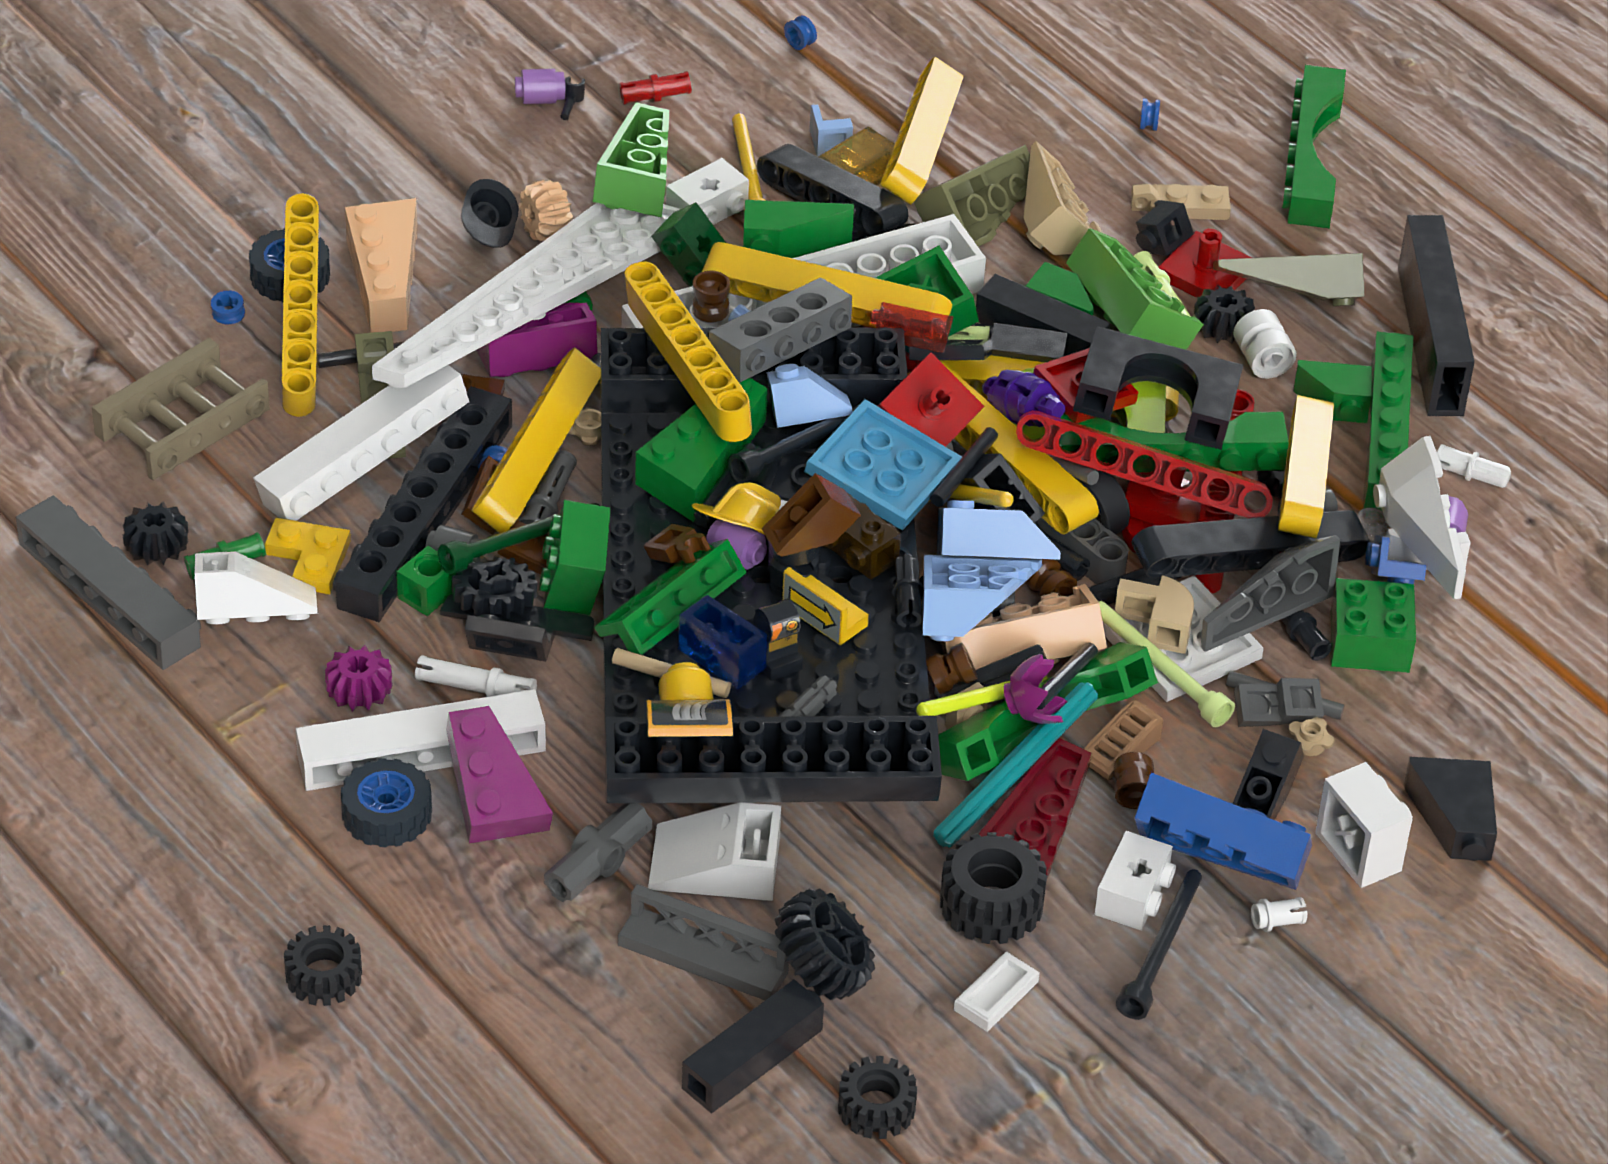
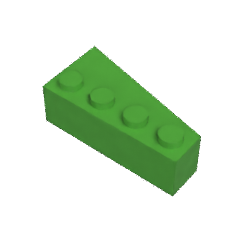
[593,102,669,218]
[1066,228,1204,350]

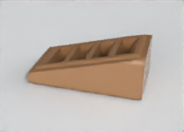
[1084,699,1163,780]

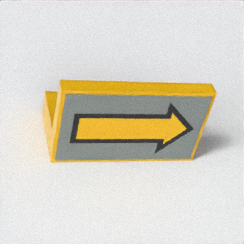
[783,567,869,646]

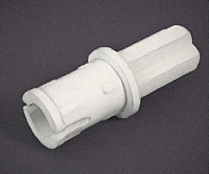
[1437,444,1511,488]

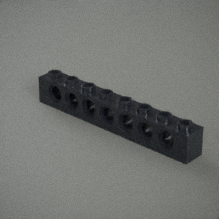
[333,386,512,622]

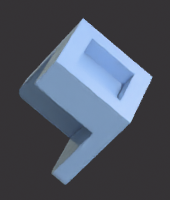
[810,104,853,157]

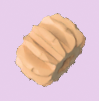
[519,180,573,242]

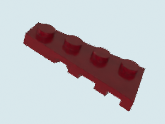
[979,738,1092,879]

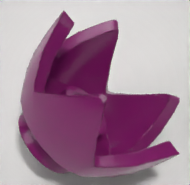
[1004,654,1067,724]

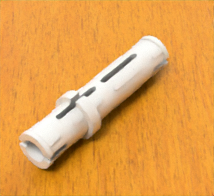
[415,655,537,697]

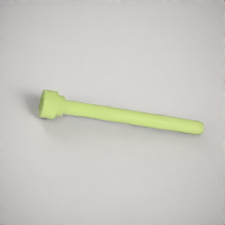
[1098,601,1235,727]

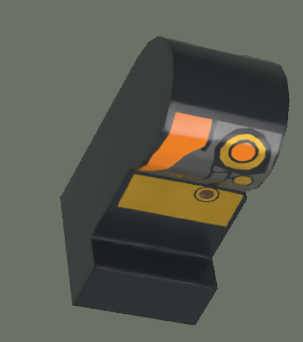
[752,599,803,681]

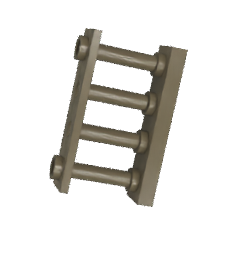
[92,338,270,481]

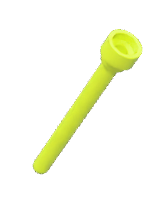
[916,675,1048,716]

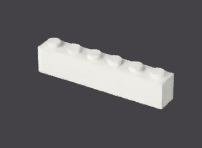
[253,365,469,521]
[296,689,546,791]

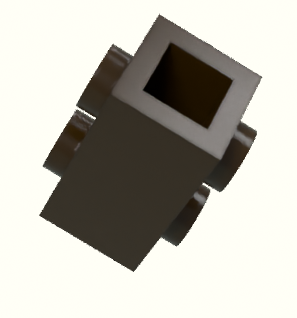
[824,493,901,580]

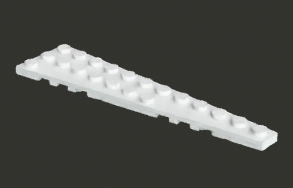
[372,203,681,388]

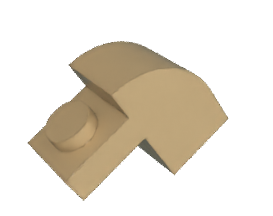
[1115,575,1194,654]

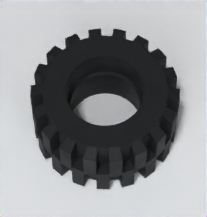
[940,832,1047,944]

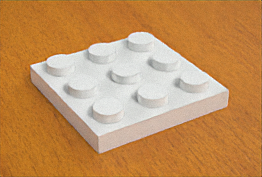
[1102,575,1263,702]

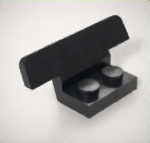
[439,594,594,662]

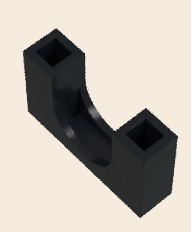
[1073,326,1243,450]

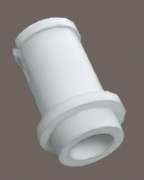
[1251,897,1307,932]

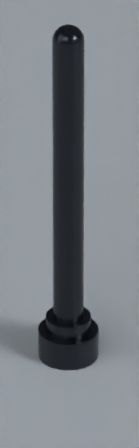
[728,404,860,483]
[1116,869,1202,1020]

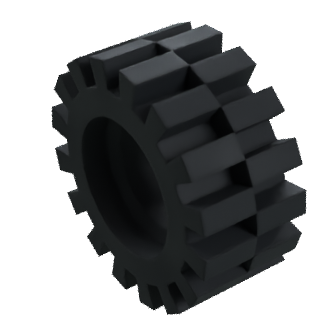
[284,925,362,1006]
[838,1056,917,1139]

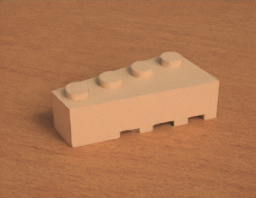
[345,198,418,333]
[941,584,1107,673]

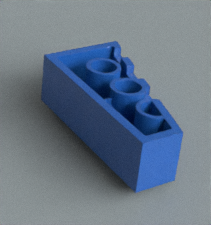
[1135,773,1312,890]

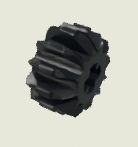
[1194,285,1255,344]
[122,501,189,566]

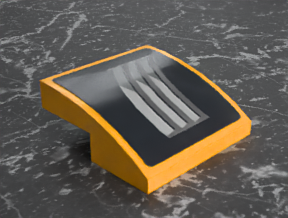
[647,699,733,737]

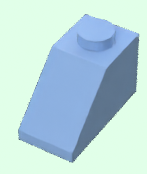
[767,364,853,428]

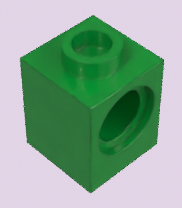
[397,546,456,617]

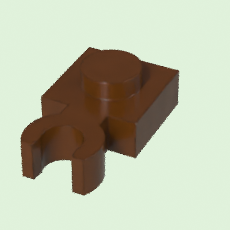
[643,524,711,563]

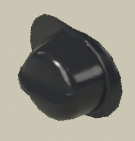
[461,179,519,248]

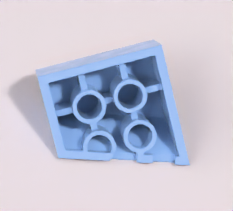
[937,500,1060,560]
[922,555,1042,641]

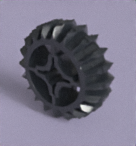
[774,888,875,1000]

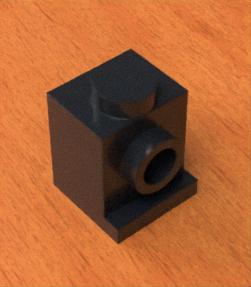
[1136,200,1194,256]

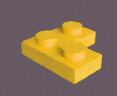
[265,518,351,595]

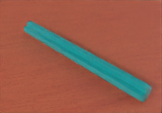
[933,682,1098,848]

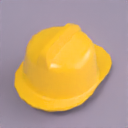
[692,482,781,535]

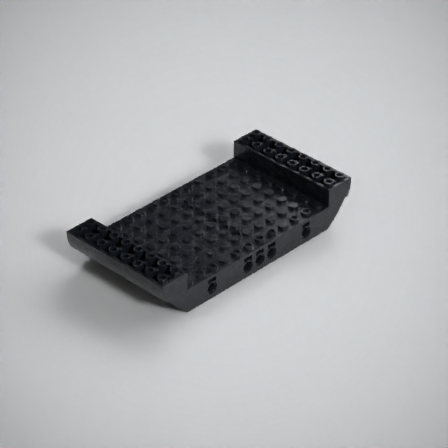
[601,327,942,803]

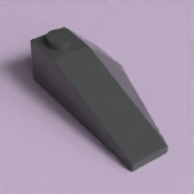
[1201,535,1340,652]

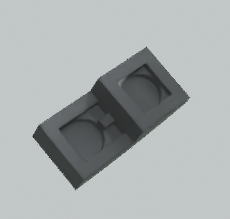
[1234,678,1324,727]

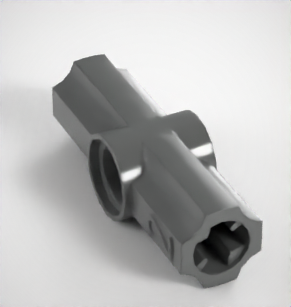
[544,803,652,902]

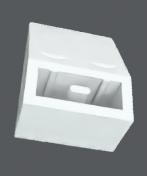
[195,552,318,624]
[648,802,781,901]

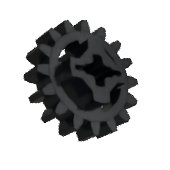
[452,555,538,619]

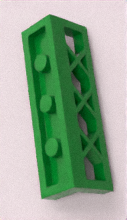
[594,539,747,655]

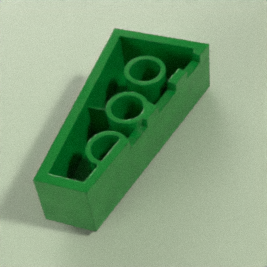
[635,378,767,522]

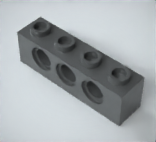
[709,277,852,382]

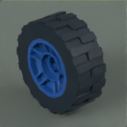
[249,228,330,302]
[341,758,432,848]

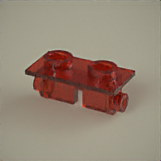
[871,302,953,353]

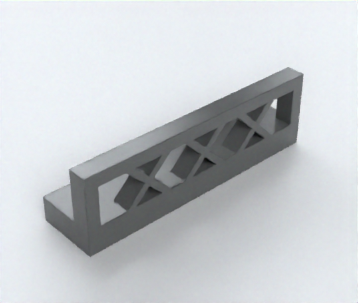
[618,884,789,1000]

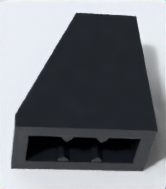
[952,453,1045,523]
[1404,757,1497,861]

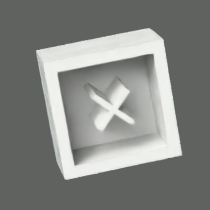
[1315,762,1413,888]

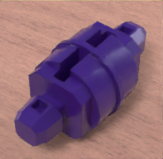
[982,369,1065,427]

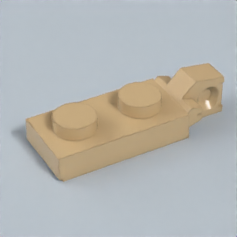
[1131,184,1231,220]

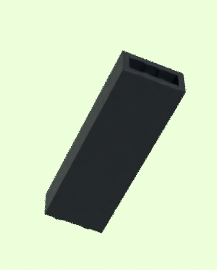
[1398,215,1475,416]

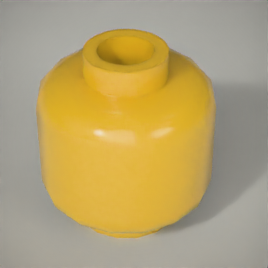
[658,662,714,700]

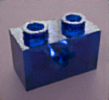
[679,595,767,689]

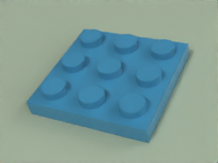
[804,399,962,531]

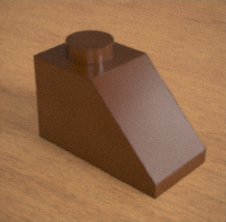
[761,473,861,557]

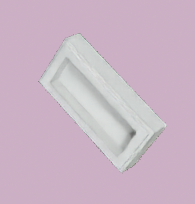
[954,952,1040,1032]

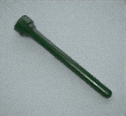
[438,503,600,574]

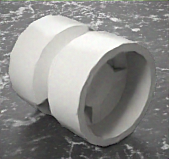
[1233,309,1297,379]

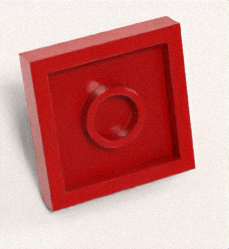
[1158,228,1252,298]
[1033,348,1139,423]
[878,353,985,447]
[1125,467,1201,526]

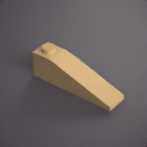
[1024,141,1103,255]

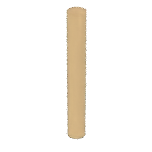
[612,648,731,698]

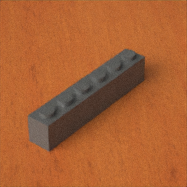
[16,495,201,670]

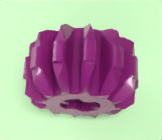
[325,645,393,712]

